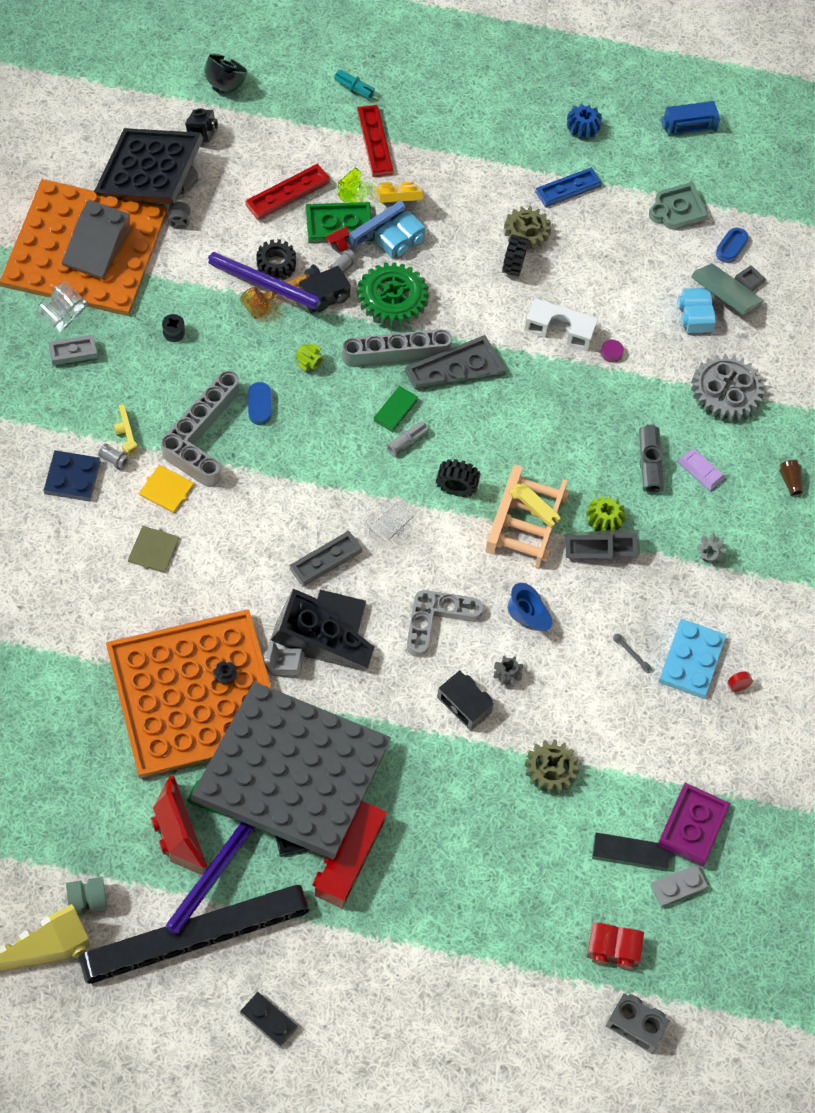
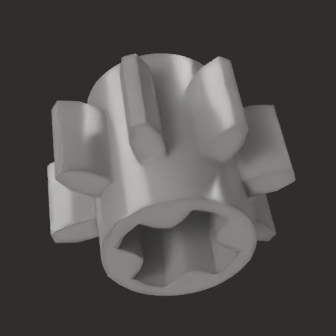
[697,533,728,564]

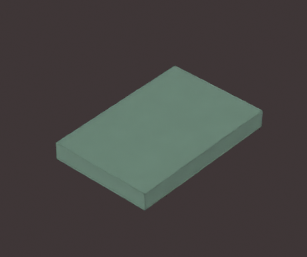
[691,263,764,315]

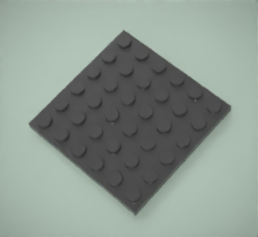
[191,681,391,860]

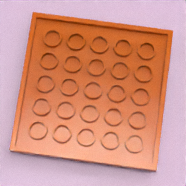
[0,179,168,316]
[106,609,271,779]

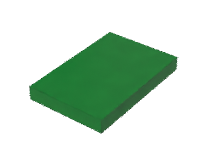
[306,202,374,243]

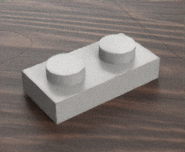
[48,335,98,366]
[650,864,708,908]

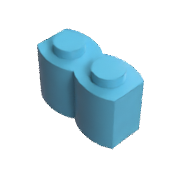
[375,210,426,258]
[677,288,716,334]

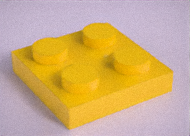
[374,181,423,203]

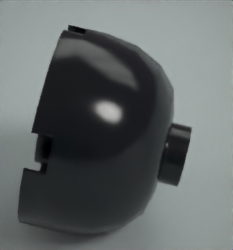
[204,53,248,93]

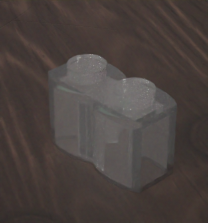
[35,281,89,335]

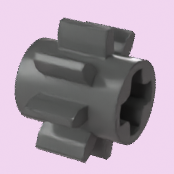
[493,655,523,687]

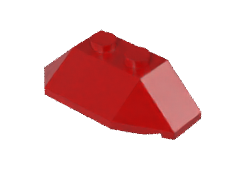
[150,775,208,875]

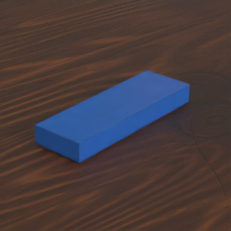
[535,167,602,208]

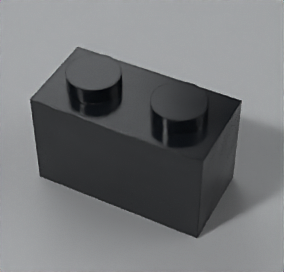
[299,266,351,313]
[437,670,494,731]

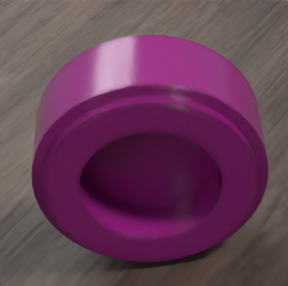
[601,339,624,362]

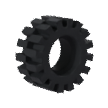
[502,234,529,277]
[256,239,296,280]
[436,459,481,497]

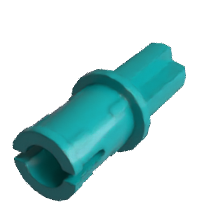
[334,70,375,100]

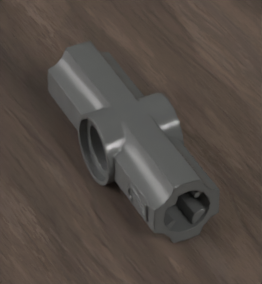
[639,424,664,494]

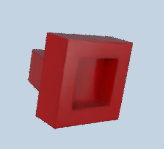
[325,227,350,252]

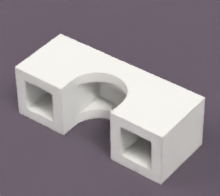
[524,298,598,351]

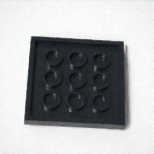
[94,128,203,204]

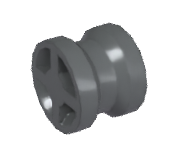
[168,202,191,229]

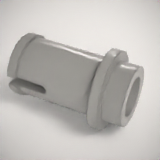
[329,249,357,272]
[98,443,129,469]

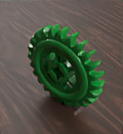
[356,262,430,326]

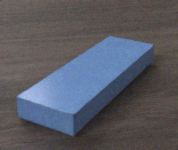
[347,200,405,249]

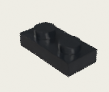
[240,992,298,1048]

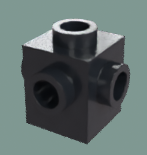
[185,108,218,142]

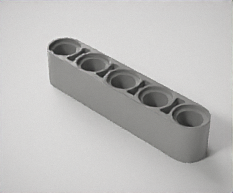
[342,329,452,367]

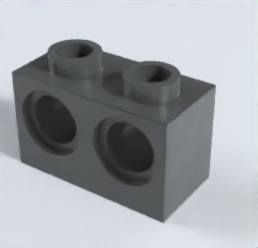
[606,993,670,1054]

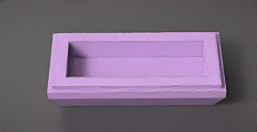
[677,448,726,492]

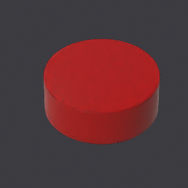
[727,671,753,692]

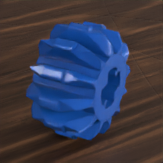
[567,103,602,140]

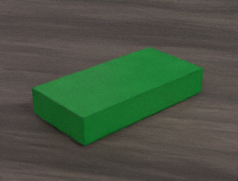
[374,386,418,433]

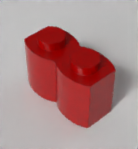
[587,922,644,970]

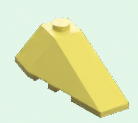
[0,904,91,971]

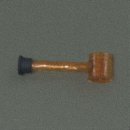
[240,264,321,319]

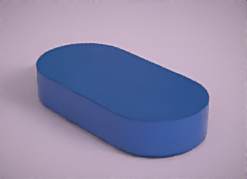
[716,227,749,263]
[248,382,271,425]

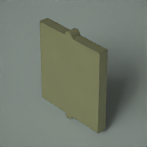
[128,525,180,573]

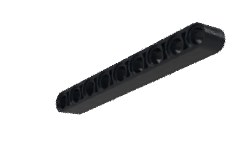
[78,885,310,984]

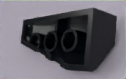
[270,588,375,670]

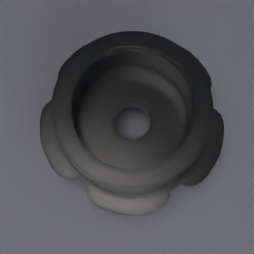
[213,661,237,685]

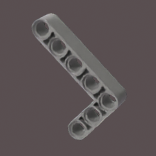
[161,371,239,487]

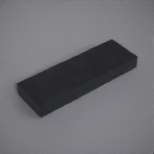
[592,832,670,871]

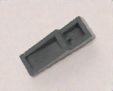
[565,530,640,558]

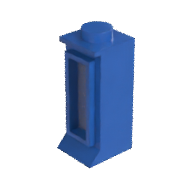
[661,101,721,136]

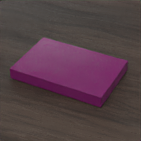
[657,782,731,867]

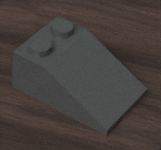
[62,200,131,280]

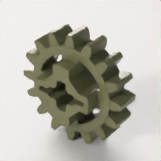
[504,206,551,250]
[524,740,579,794]

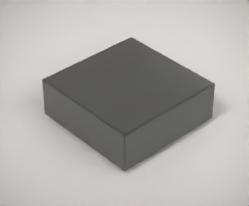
[735,265,766,291]

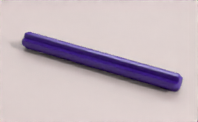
[208,252,321,309]
[166,822,256,934]

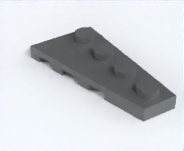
[405,335,506,389]

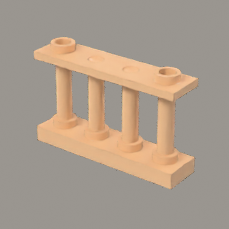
[485,464,570,569]

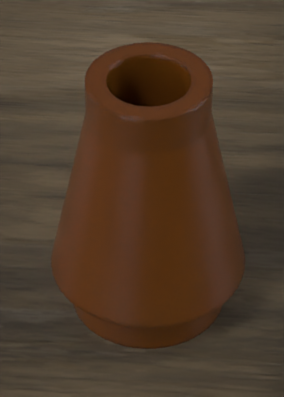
[779,460,803,495]

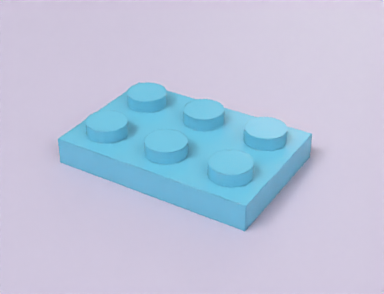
[659,618,726,699]

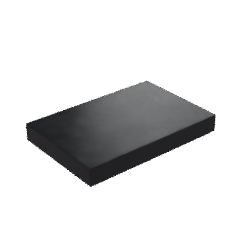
[304,589,366,667]

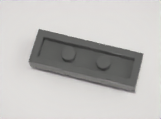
[290,531,362,587]

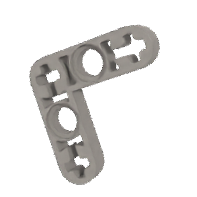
[407,590,483,657]

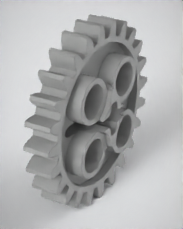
[691,354,765,421]

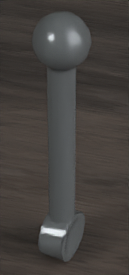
[613,633,651,672]

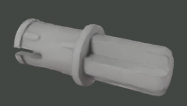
[386,422,429,457]

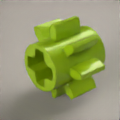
[295,343,323,372]

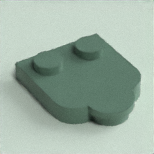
[649,182,708,229]

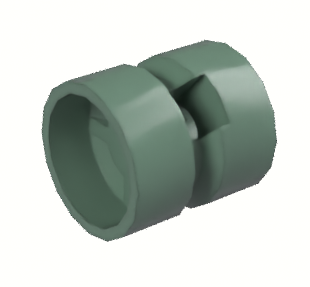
[66,877,107,915]

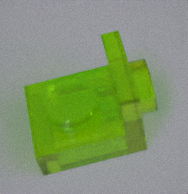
[337,167,362,203]

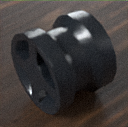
[162,314,185,342]

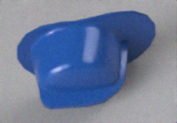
[507,582,553,631]

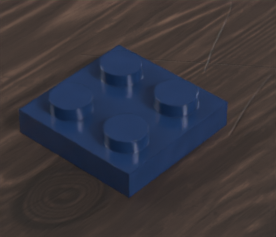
[44,450,101,502]

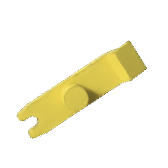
[114,404,138,458]
[509,483,561,528]

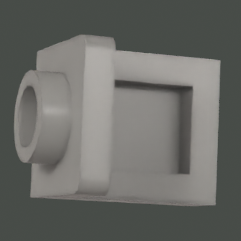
[264,642,304,675]

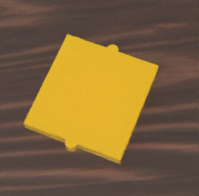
[138,464,194,513]

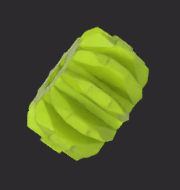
[586,494,626,531]

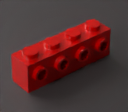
[312,801,387,909]

